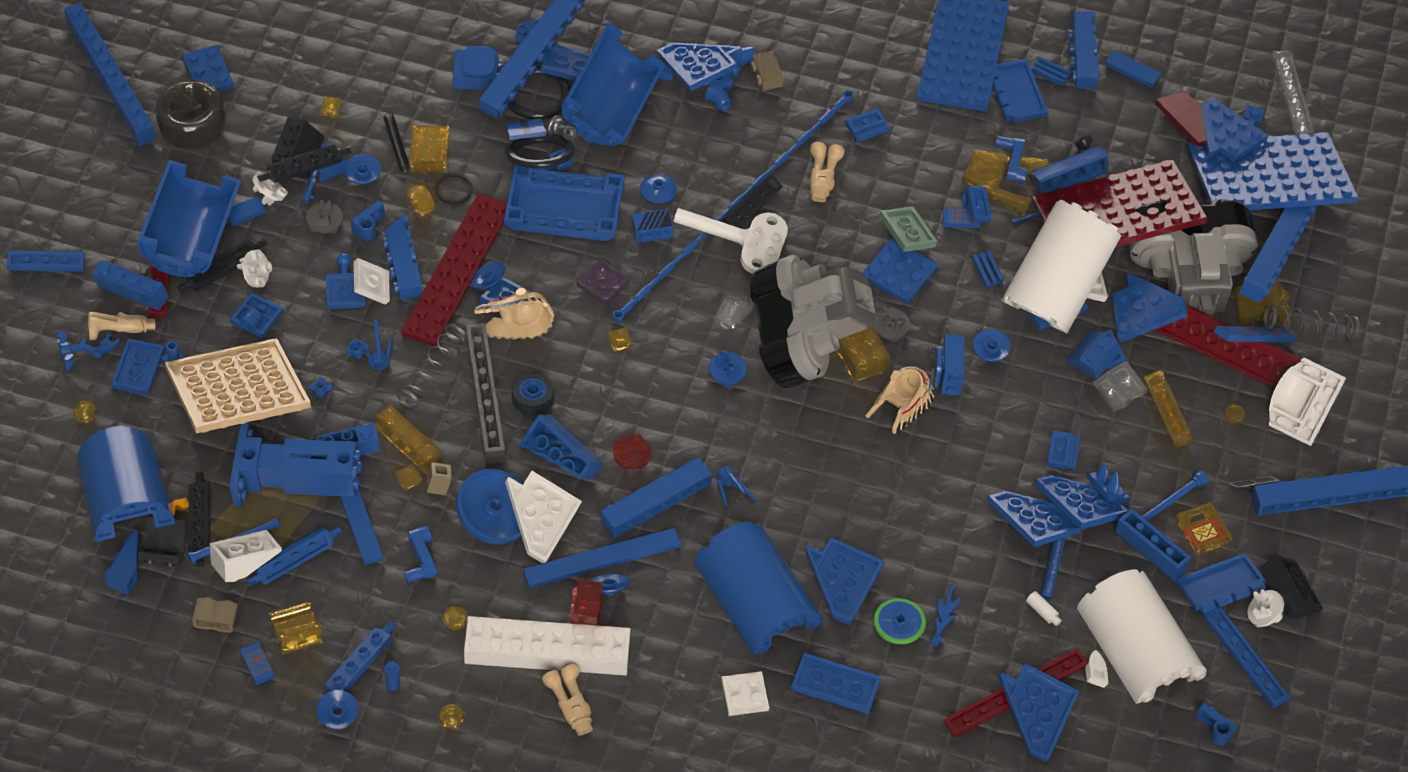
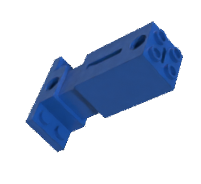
[229,422,362,508]

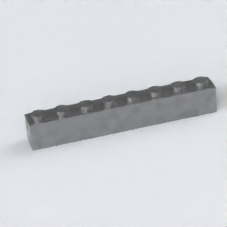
[466,323,505,465]

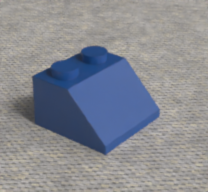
[1066,332,1120,380]

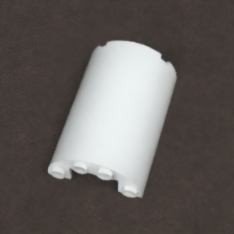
[1002,200,1121,334]
[1077,569,1206,704]

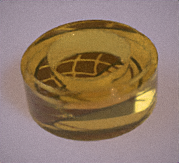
[1225,404,1245,424]

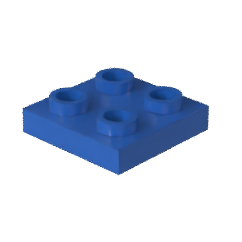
[230,292,284,339]

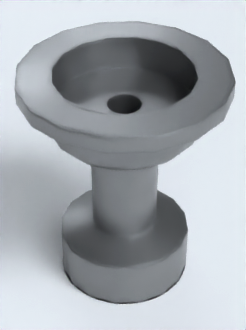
[547,115,576,140]

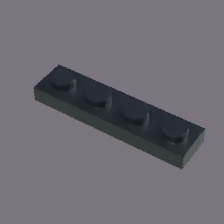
[722,174,783,228]

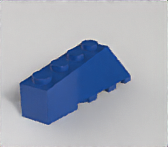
[383,215,422,300]
[518,415,603,479]

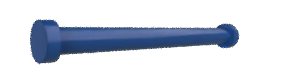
[187,517,280,564]

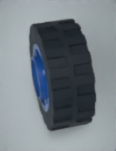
[512,373,554,415]

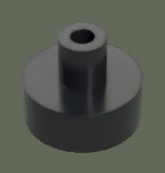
[1074,134,1093,151]

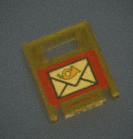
[1175,502,1233,555]

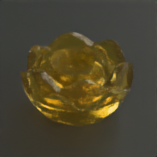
[73,400,98,423]
[443,606,468,630]
[438,704,464,728]

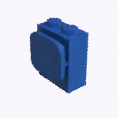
[453,46,502,90]
[933,335,964,396]

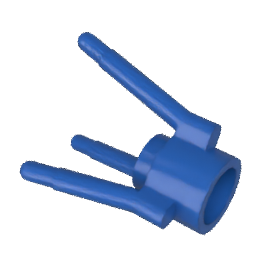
[361,320,392,370]
[716,466,755,507]

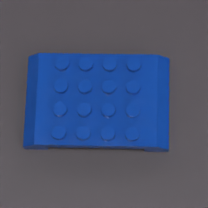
[504,165,625,241]

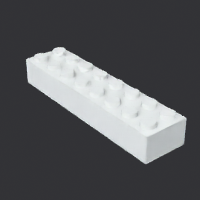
[464,616,630,676]

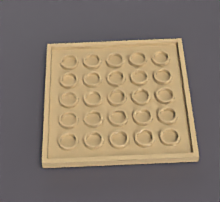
[165,338,311,433]

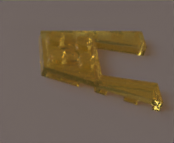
[962,150,1049,217]

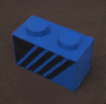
[632,209,673,243]

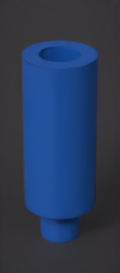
[385,661,401,691]

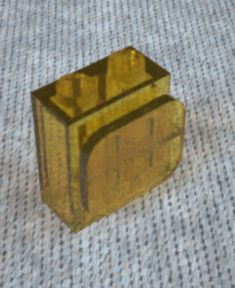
[409,125,449,173]

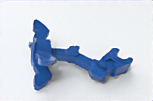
[57,330,120,371]

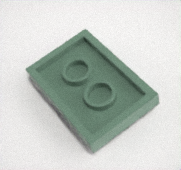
[879,206,937,252]

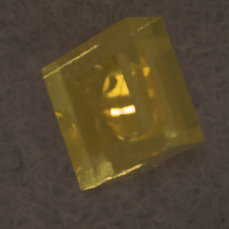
[320,96,342,118]
[608,327,632,351]
[395,464,422,490]

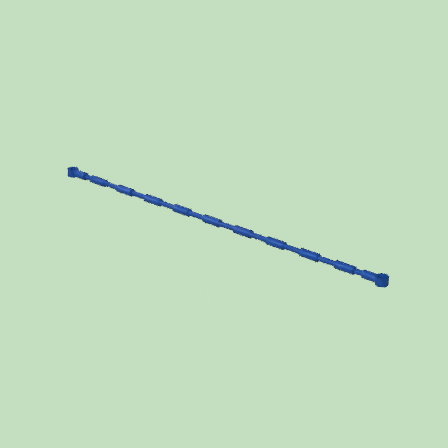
[613,90,854,323]

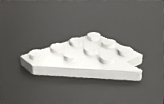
[505,471,582,563]

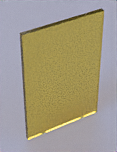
[210,487,324,548]

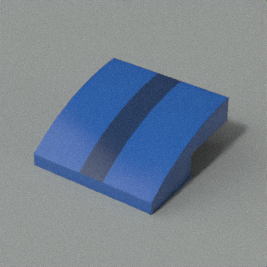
[504,118,546,140]

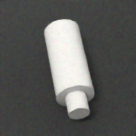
[1026,591,1062,626]

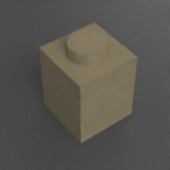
[426,462,452,495]

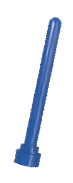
[1142,470,1208,521]

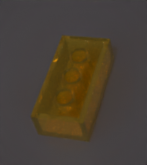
[837,327,891,382]

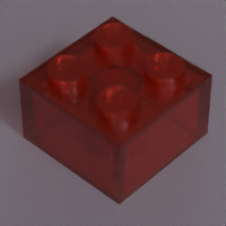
[569,579,603,626]

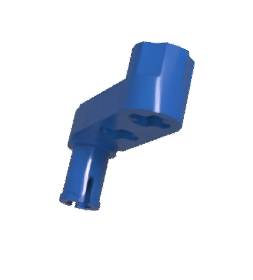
[995,135,1028,184]
[404,525,437,584]

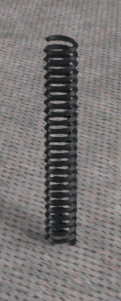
[383,113,410,172]

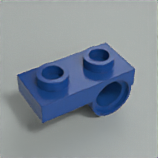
[1196,702,1237,745]

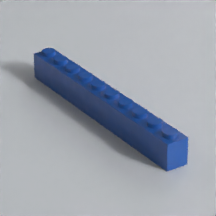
[478,0,585,119]
[64,2,155,146]
[1240,206,1317,303]
[1251,465,1408,516]

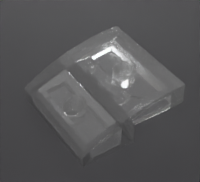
[1093,361,1147,412]

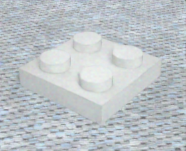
[354,258,390,304]
[721,671,769,716]

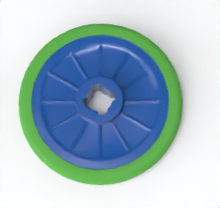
[874,598,926,644]

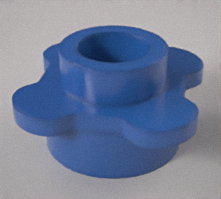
[346,340,369,359]
[309,377,333,398]

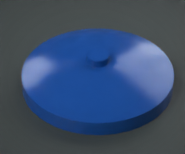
[456,469,523,545]

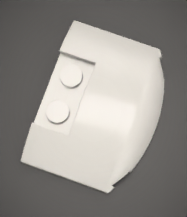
[1269,358,1346,446]

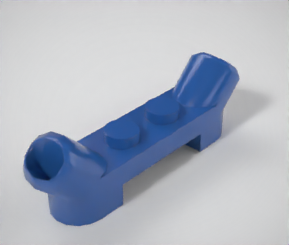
[705,46,756,111]

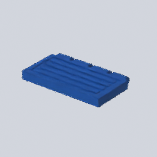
[993,59,1048,122]
[1176,553,1266,614]

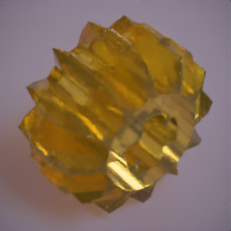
[406,184,435,217]

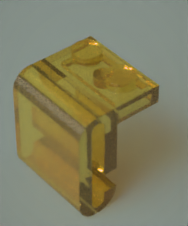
[1235,279,1293,326]
[269,601,322,655]

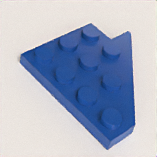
[657,42,743,91]
[1201,98,1268,162]
[1112,273,1188,343]
[1035,475,1130,529]
[988,491,1081,547]
[805,537,885,625]
[998,663,1080,762]

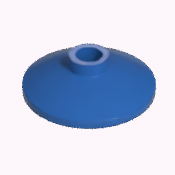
[344,154,381,184]
[640,174,677,204]
[471,261,505,290]
[973,329,1011,362]
[589,574,629,595]
[317,690,358,730]

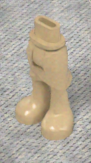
[810,142,845,202]
[88,312,155,340]
[542,664,593,736]

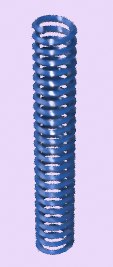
[1041,537,1066,602]

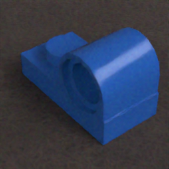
[961,186,992,223]
[351,200,385,241]

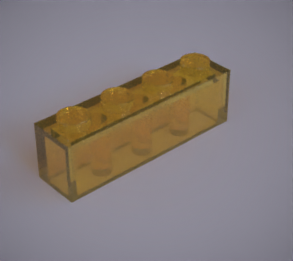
[1144,369,1194,449]
[376,405,443,475]

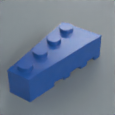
[1067,11,1099,89]

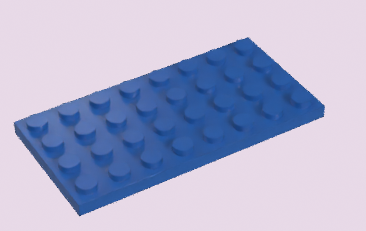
[917,0,1010,112]

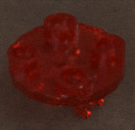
[613,434,652,470]

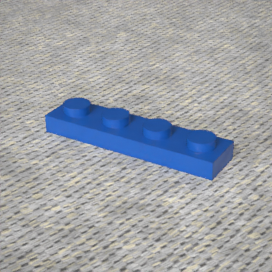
[6,251,85,272]

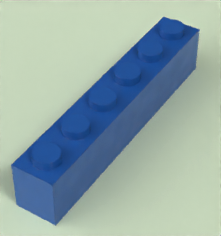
[601,457,712,538]

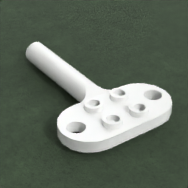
[674,208,788,275]

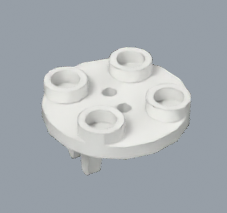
[253,172,288,206]
[237,250,272,288]
[1247,590,1284,627]

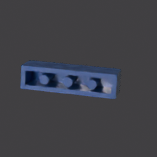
[92,260,169,311]
[1115,508,1191,581]

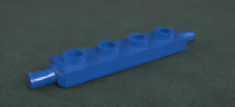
[246,526,342,587]
[324,621,396,693]

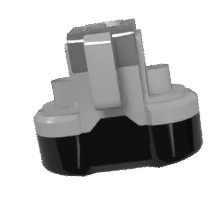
[1128,199,1258,315]
[750,255,876,388]

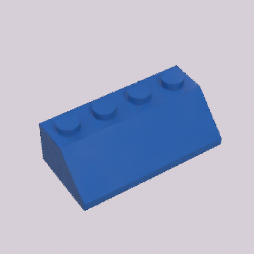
[1031,147,1108,195]

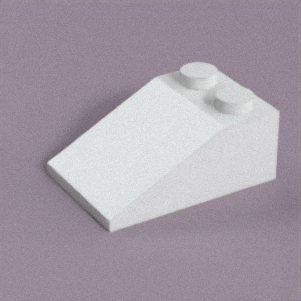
[210,530,282,582]

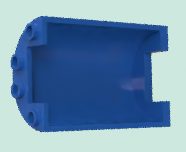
[562,22,666,146]
[138,160,241,277]
[77,425,175,542]
[694,521,823,655]

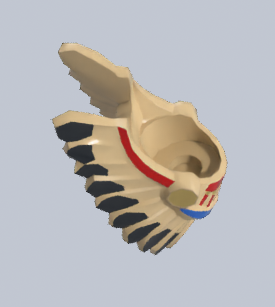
[474,288,554,340]
[865,366,935,434]

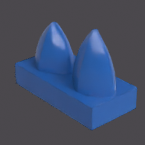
[1088,464,1125,502]

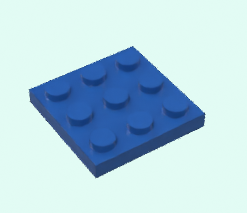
[862,238,938,305]

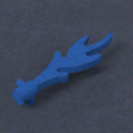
[302,143,325,203]
[931,584,961,647]

